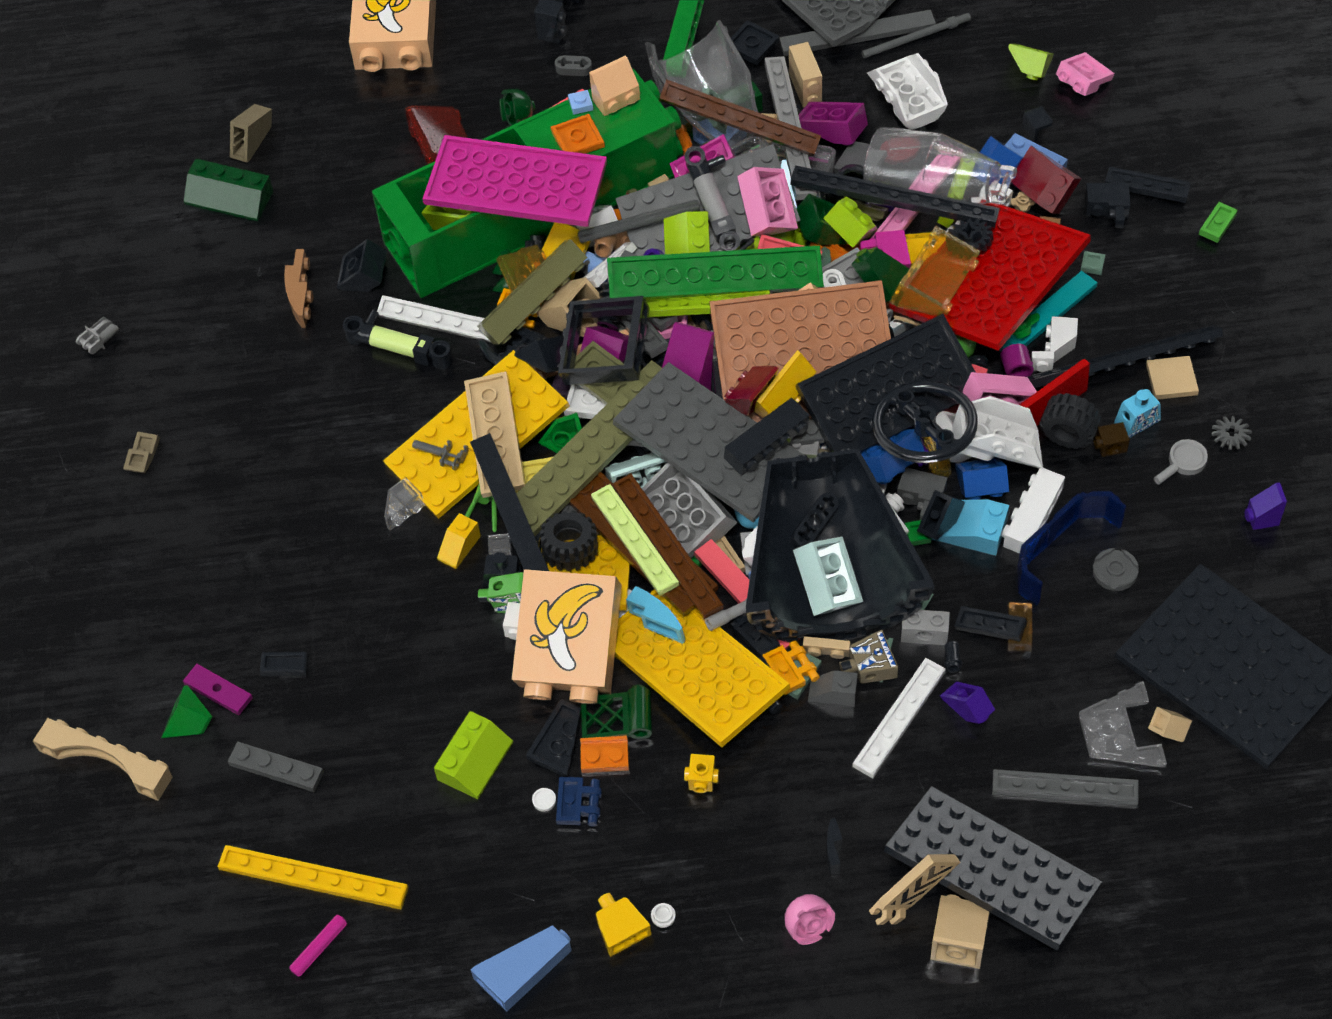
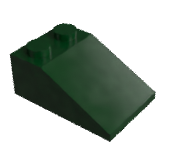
[796,194,848,245]

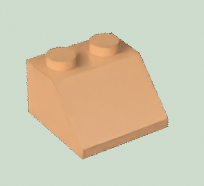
[589,55,640,116]

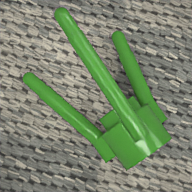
[465,483,497,532]

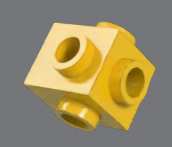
[684,754,719,793]

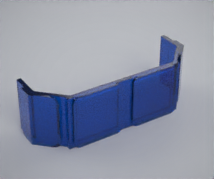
[1017,491,1126,605]

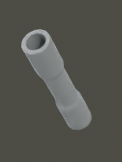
[705,598,747,631]

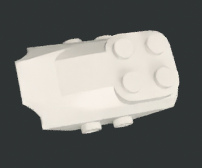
[867,53,948,129]
[953,396,1043,469]

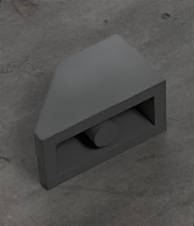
[808,670,858,707]

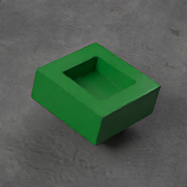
[905,520,932,546]

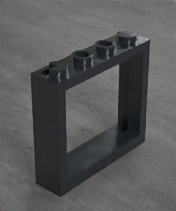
[557,296,650,385]

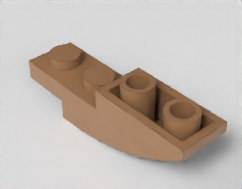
[284,249,313,328]

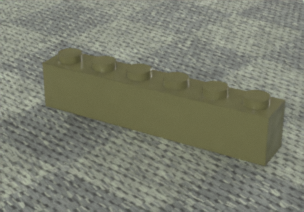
[477,239,588,345]

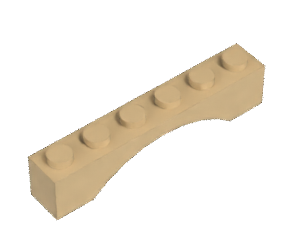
[33,718,173,801]

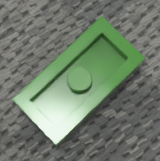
[1199,202,1238,243]

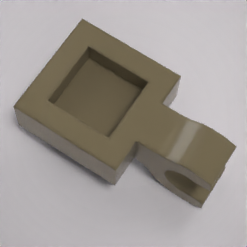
[854,200,889,221]

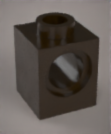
[1093,422,1130,457]

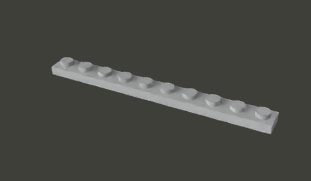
[764,56,817,200]

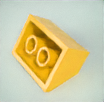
[754,350,817,418]

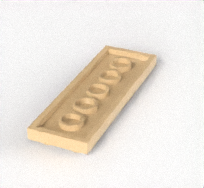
[464,371,525,498]

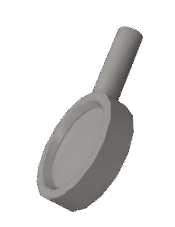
[1154,439,1208,485]

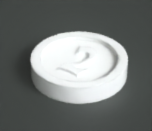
[532,788,556,812]

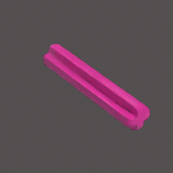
[290,915,347,977]

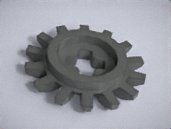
[1211,416,1252,450]

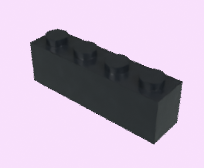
[724,397,810,476]

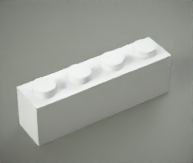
[1002,468,1065,557]

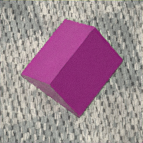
[580,325,629,363]

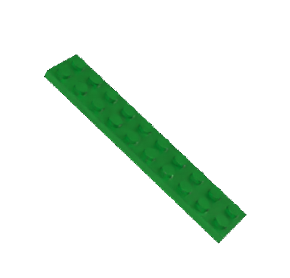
[607,245,824,299]

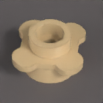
[1010,192,1035,212]

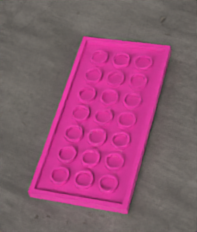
[423,135,607,227]

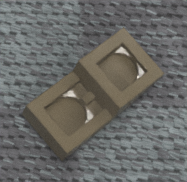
[123,432,160,474]

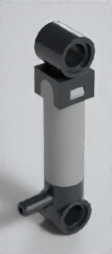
[684,146,741,251]

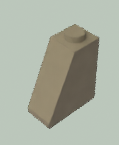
[230,104,272,163]

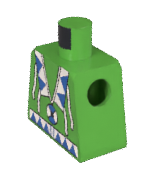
[478,572,524,613]

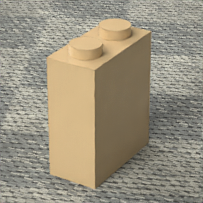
[789,42,822,107]

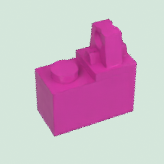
[859,230,911,269]

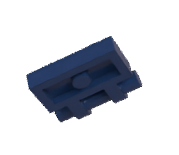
[556,777,602,826]

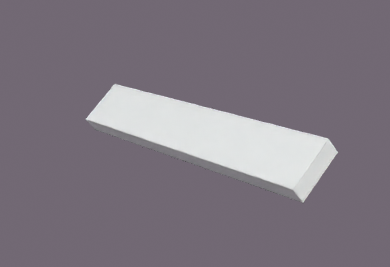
[377,295,492,343]
[853,658,946,778]

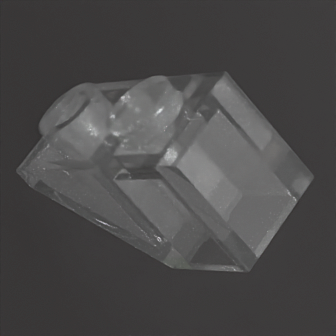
[384,477,425,530]

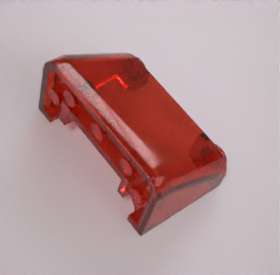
[405,105,468,165]

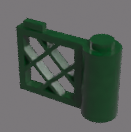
[581,685,652,739]

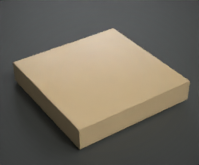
[1146,356,1199,400]

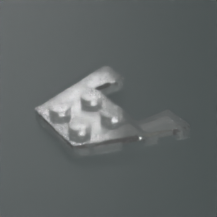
[1079,681,1167,767]

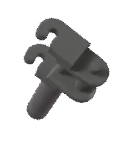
[412,440,468,470]

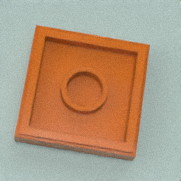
[551,114,605,154]

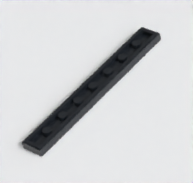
[470,433,549,571]

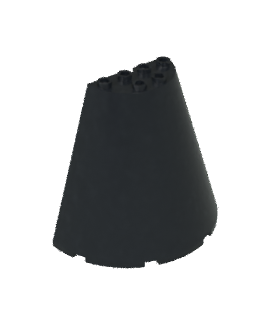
[746,448,934,642]

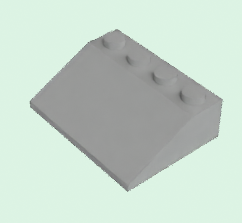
[642,463,737,558]

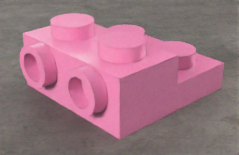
[1056,52,1115,96]

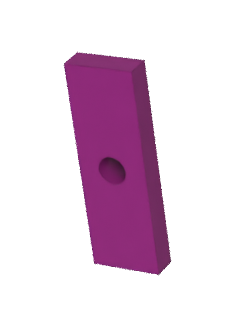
[183,664,253,715]

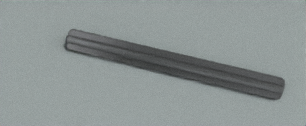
[578,199,700,243]

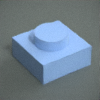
[568,90,593,115]

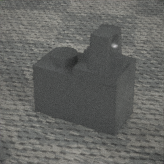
[897,467,948,520]

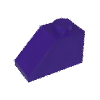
[1245,483,1287,530]
[940,682,995,724]

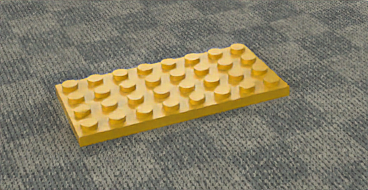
[383,350,570,519]
[615,589,790,747]

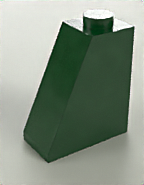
[851,247,914,302]

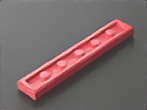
[694,539,801,650]

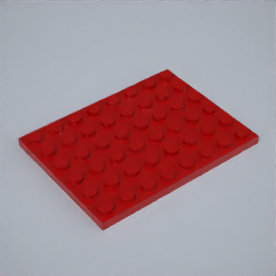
[889,198,1091,351]

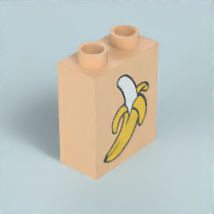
[349,0,436,72]
[512,570,622,704]

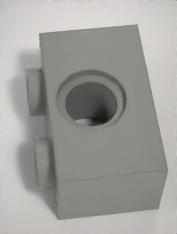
[901,610,950,645]

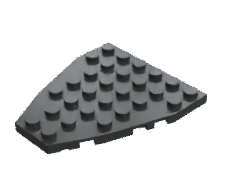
[782,0,895,47]

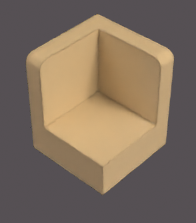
[1148,707,1192,742]

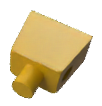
[596,893,651,957]

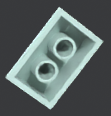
[605,452,667,488]
[793,537,863,616]

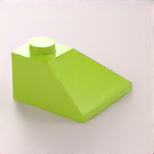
[1008,44,1054,80]

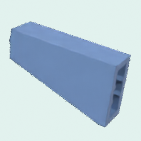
[471,925,572,1011]

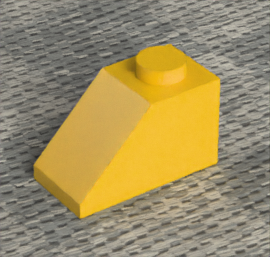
[437,513,481,569]

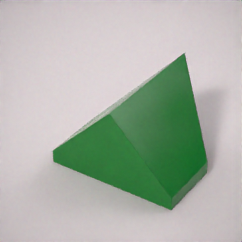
[538,412,582,453]
[161,685,212,738]

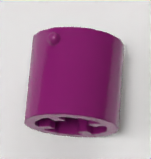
[1000,344,1034,377]

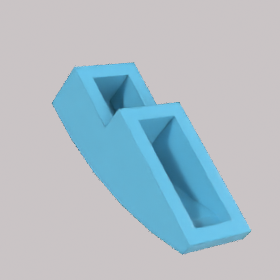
[626,586,685,644]

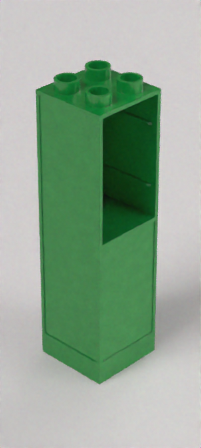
[372,69,683,298]

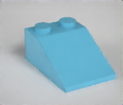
[932,499,1009,556]

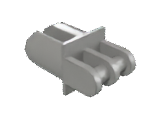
[76,317,119,354]

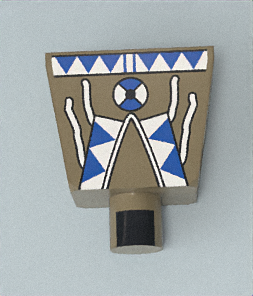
[839,630,898,683]

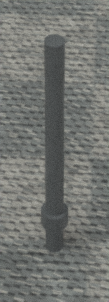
[862,13,971,58]

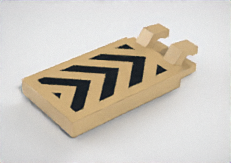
[869,854,961,925]

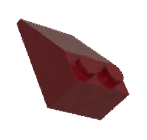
[1009,145,1082,214]
[724,366,779,417]

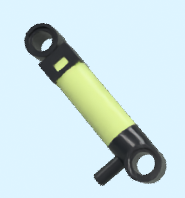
[343,310,453,370]

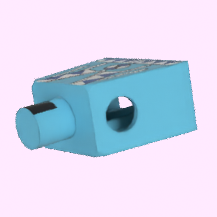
[1114,389,1161,438]

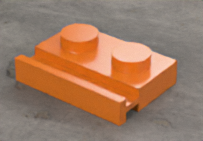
[580,736,629,773]

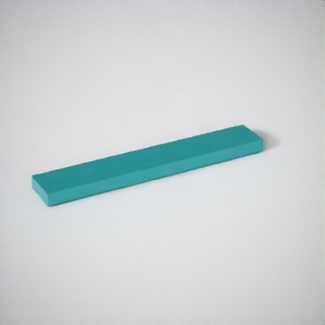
[1000,271,1098,352]

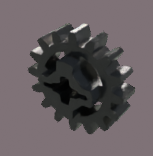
[946,218,994,257]

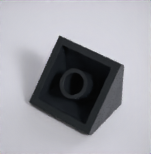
[514,335,564,373]

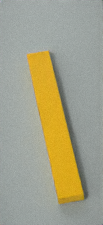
[217,845,409,910]

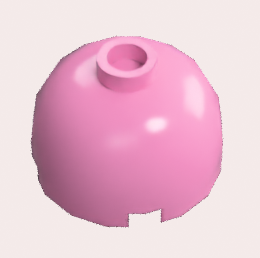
[785,894,835,945]

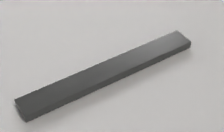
[779,10,936,56]

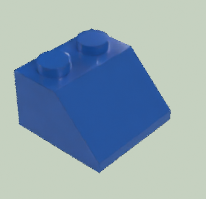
[955,457,1009,500]

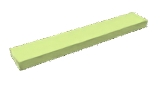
[591,484,679,596]

